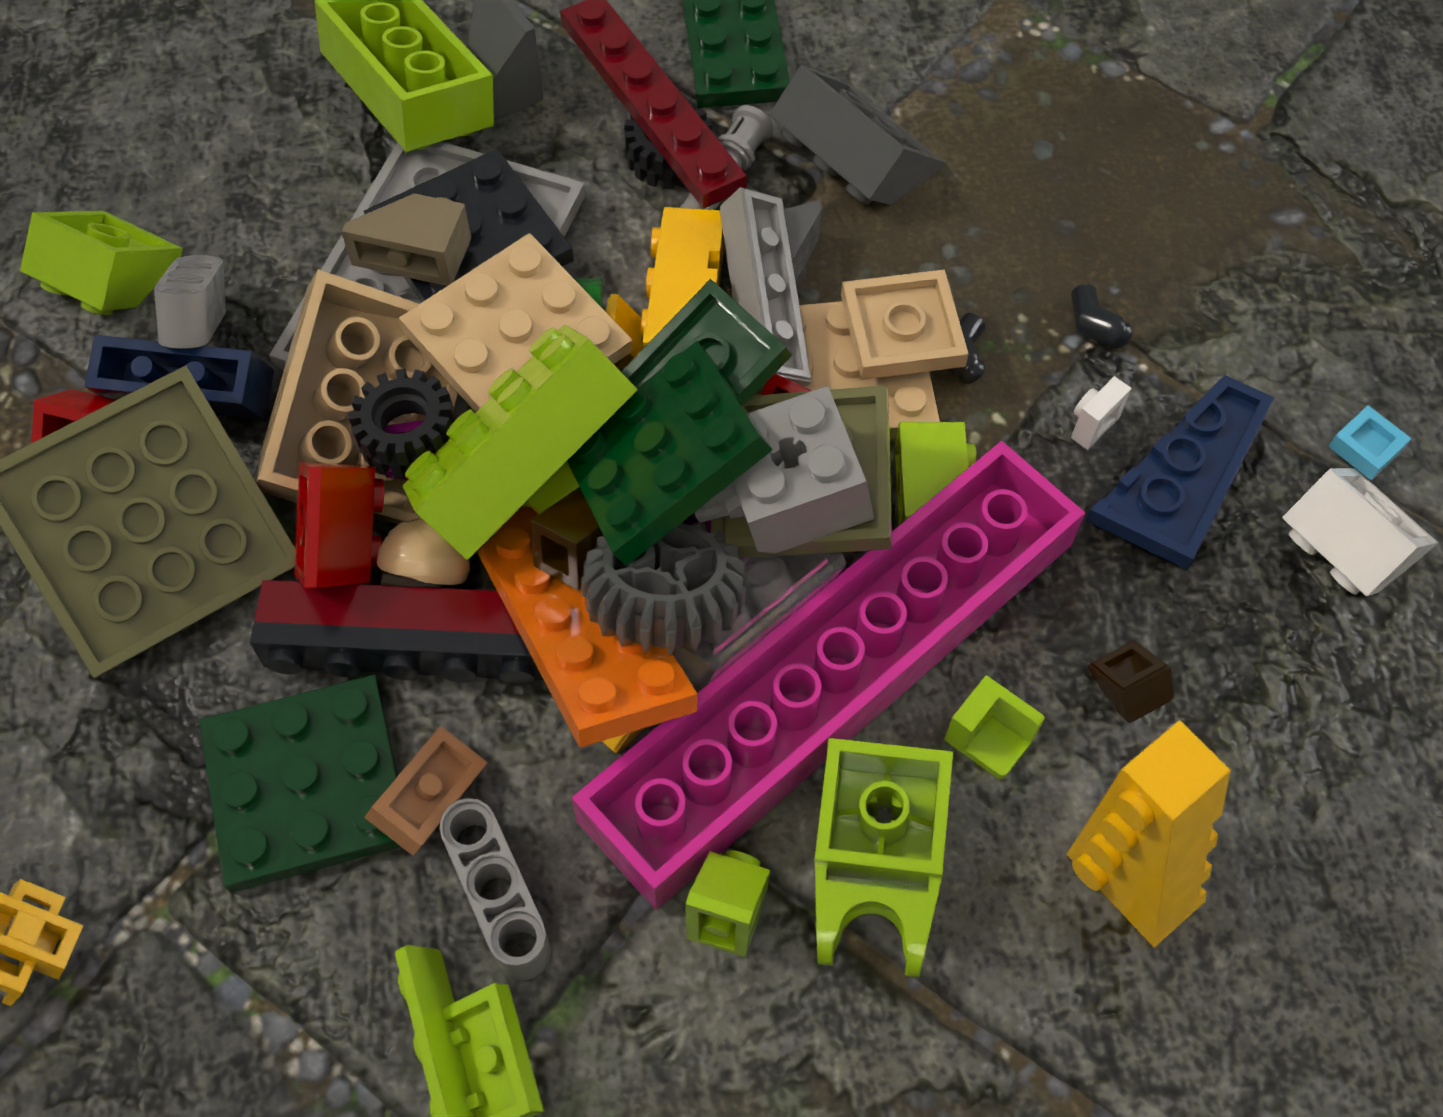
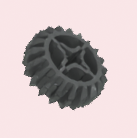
[581,521,747,656]

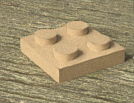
[841,269,969,380]

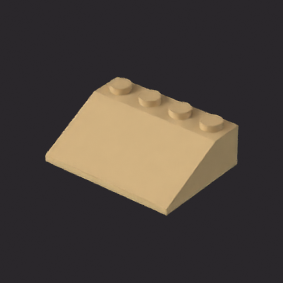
[253,269,458,524]

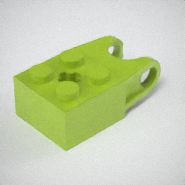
[814,738,953,977]

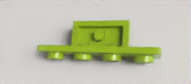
[395,945,544,1117]

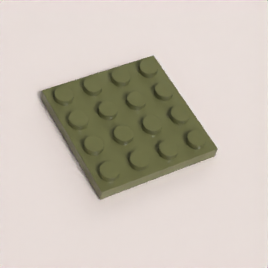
[0,365,295,679]

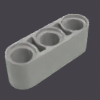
[154,255,226,349]
[439,798,551,981]

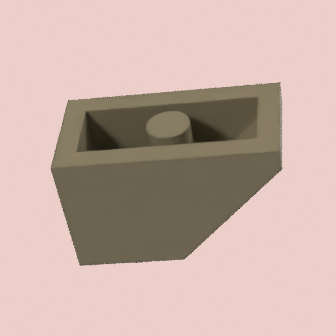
[341,193,471,286]

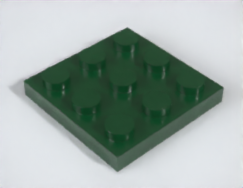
[567,340,773,566]
[199,675,401,893]

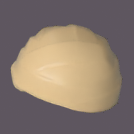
[377,518,470,585]

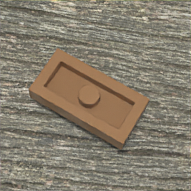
[364,726,488,856]

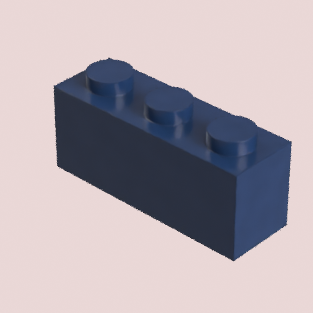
[84,335,274,421]

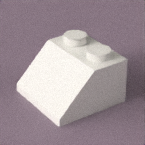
[1282,468,1438,596]

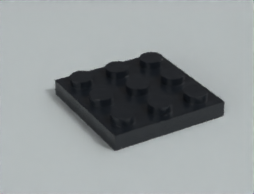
[363,149,574,303]

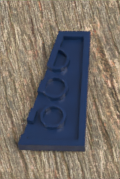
[1085,375,1275,569]

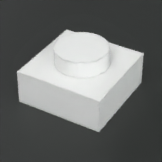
[1071,376,1132,450]

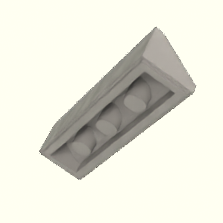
[720,187,812,390]

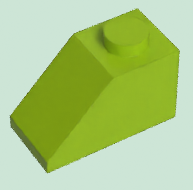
[894,422,976,526]
[686,850,770,958]

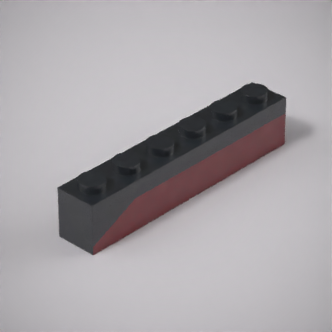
[250,580,544,685]

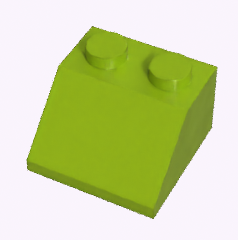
[20,211,183,315]

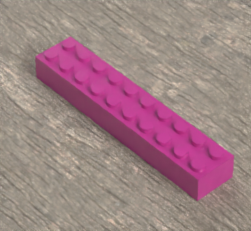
[571,441,1085,910]

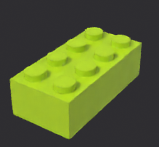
[314,0,494,152]
[402,324,638,560]

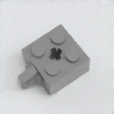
[694,386,874,554]

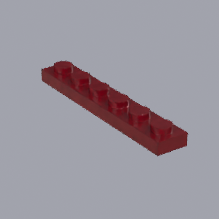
[560,0,747,209]

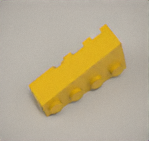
[637,207,723,355]
[1066,720,1231,948]

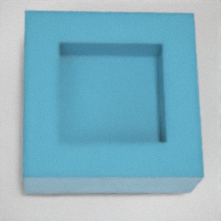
[1328,405,1412,480]

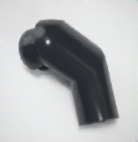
[1071,285,1132,348]
[949,312,986,384]

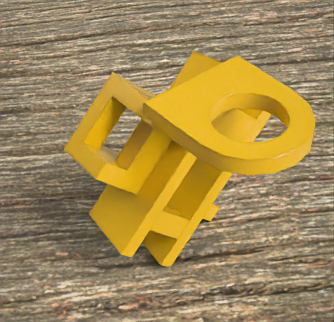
[0,879,84,1006]

